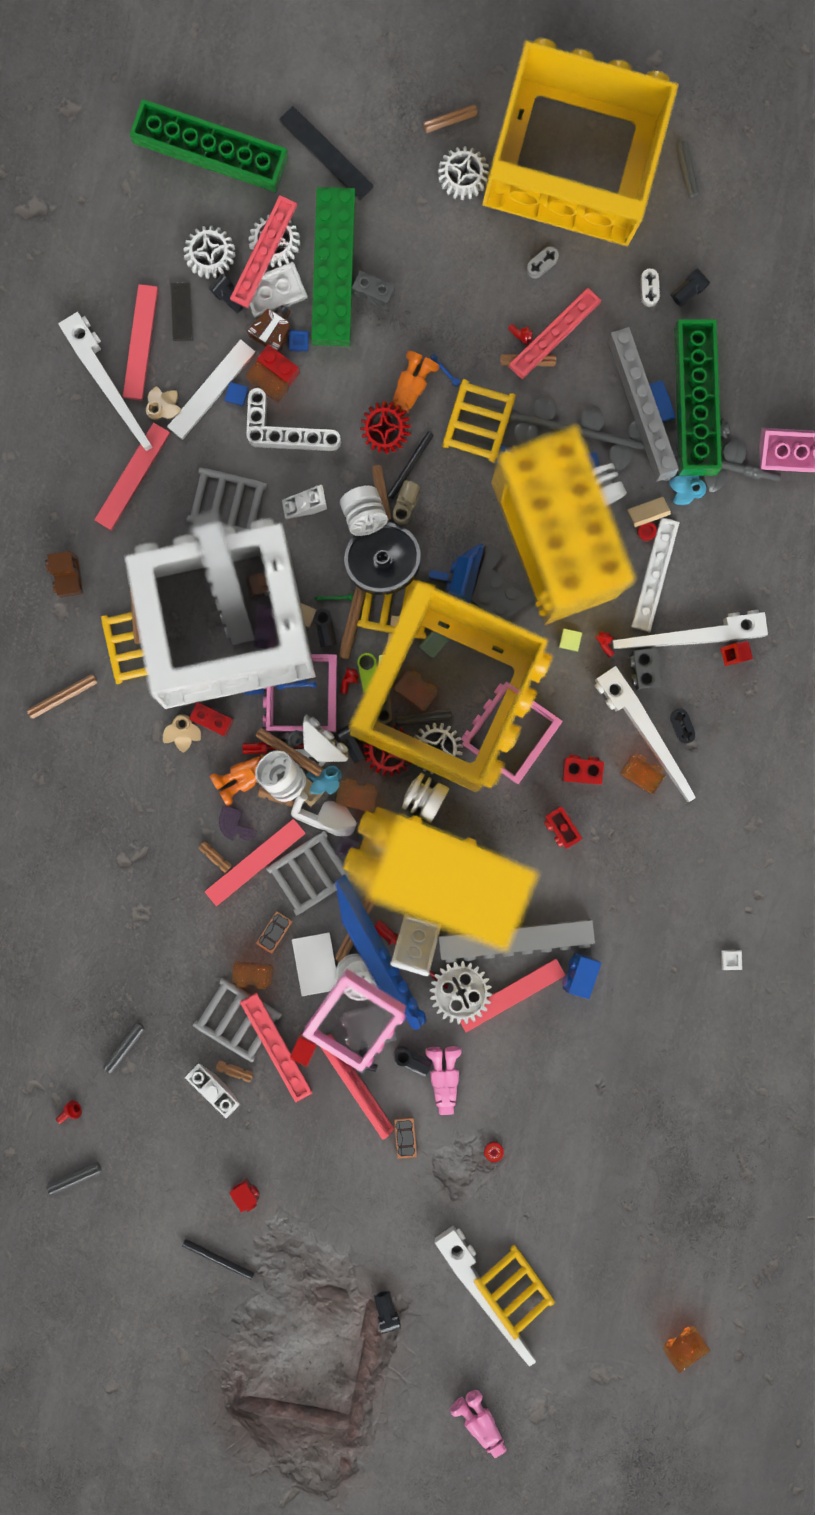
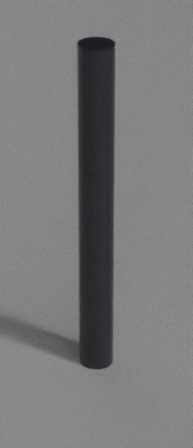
[387,431,434,499]
[182,1239,254,1280]

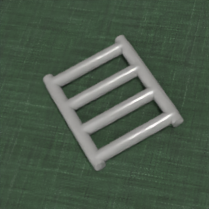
[186,467,267,533]
[266,830,350,916]
[193,978,282,1062]

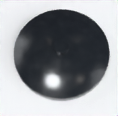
[344,523,421,595]

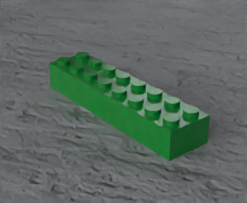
[129,99,289,193]
[311,187,356,347]
[674,319,722,476]

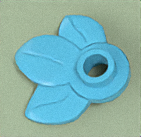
[669,476,706,505]
[306,766,342,794]

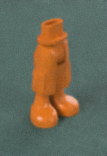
[389,350,440,418]
[209,752,270,807]

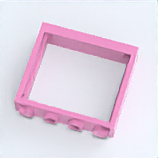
[263,654,337,732]
[461,682,563,784]
[303,968,406,1072]

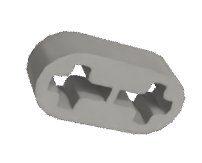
[526,247,559,279]

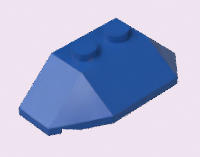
[446,543,484,605]

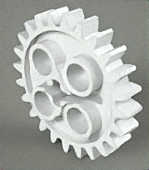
[429,961,492,1025]

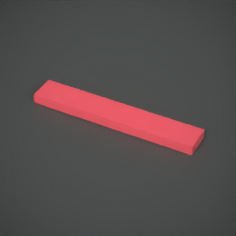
[230,195,297,308]
[123,284,158,401]
[509,288,601,380]
[95,422,171,531]
[204,819,306,906]
[460,958,565,1032]
[240,992,312,1103]
[320,1034,394,1140]

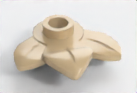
[146,386,181,420]
[163,714,201,753]

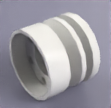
[593,463,627,505]
[340,486,388,536]
[255,751,306,802]
[402,773,449,823]
[336,954,378,1000]

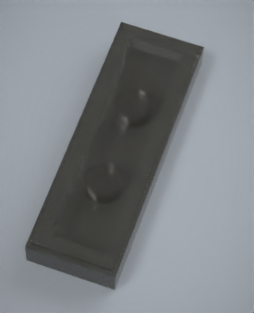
[171,282,193,341]

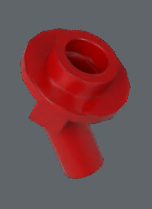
[508,324,533,346]
[595,632,615,658]
[340,667,360,694]
[55,1100,82,1124]

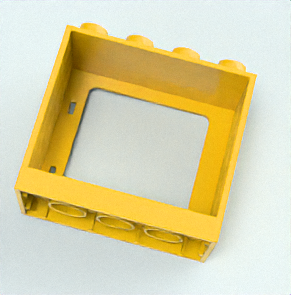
[482,38,678,246]
[491,426,635,625]
[350,581,553,793]
[343,806,538,951]

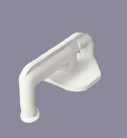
[291,791,357,836]

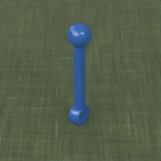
[430,355,460,386]
[277,681,317,690]

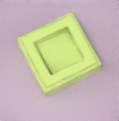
[559,629,582,652]

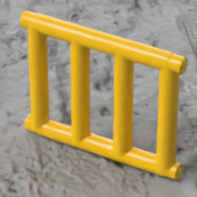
[442,379,516,463]
[357,580,436,639]
[101,612,147,684]
[473,1245,555,1340]

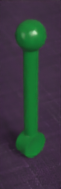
[315,593,354,601]

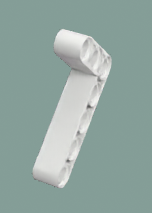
[246,388,341,451]

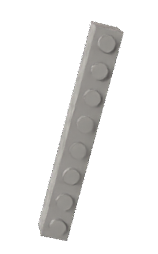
[608,327,679,482]
[191,510,255,645]
[438,919,595,963]

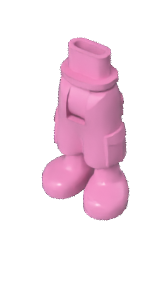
[426,1046,462,1115]
[450,1390,507,1458]

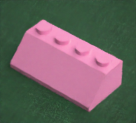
[759,428,815,472]

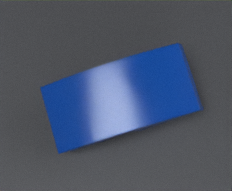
[649,380,675,423]

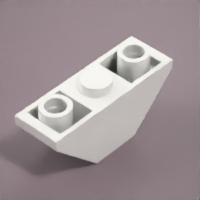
[282,485,327,519]
[303,714,349,762]
[185,1063,240,1118]

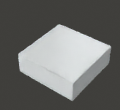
[721,950,742,970]

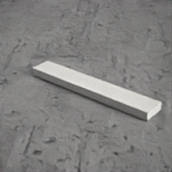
[167,339,256,440]
[631,517,679,633]

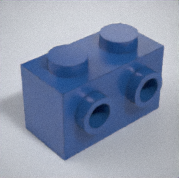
[562,952,602,999]

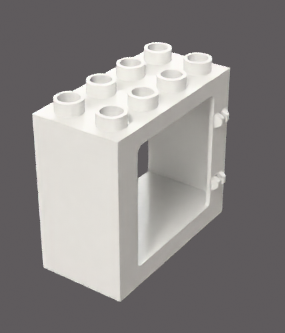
[125,519,316,709]

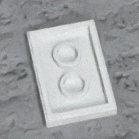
[250,262,308,319]
[390,914,441,976]
[292,932,337,996]

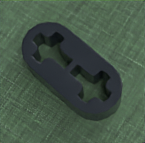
[670,708,696,744]

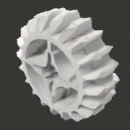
[438,146,489,200]
[248,215,300,267]
[184,226,235,279]
[414,723,463,774]

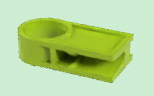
[357,653,377,693]

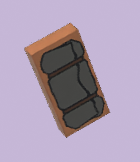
[256,911,293,954]
[394,1117,417,1159]

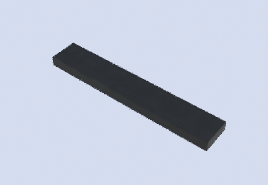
[279,106,373,200]

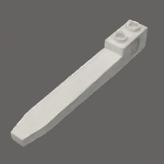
[58,312,153,451]
[612,610,768,649]
[595,666,696,802]
[435,1225,536,1367]

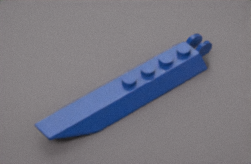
[335,874,427,1030]

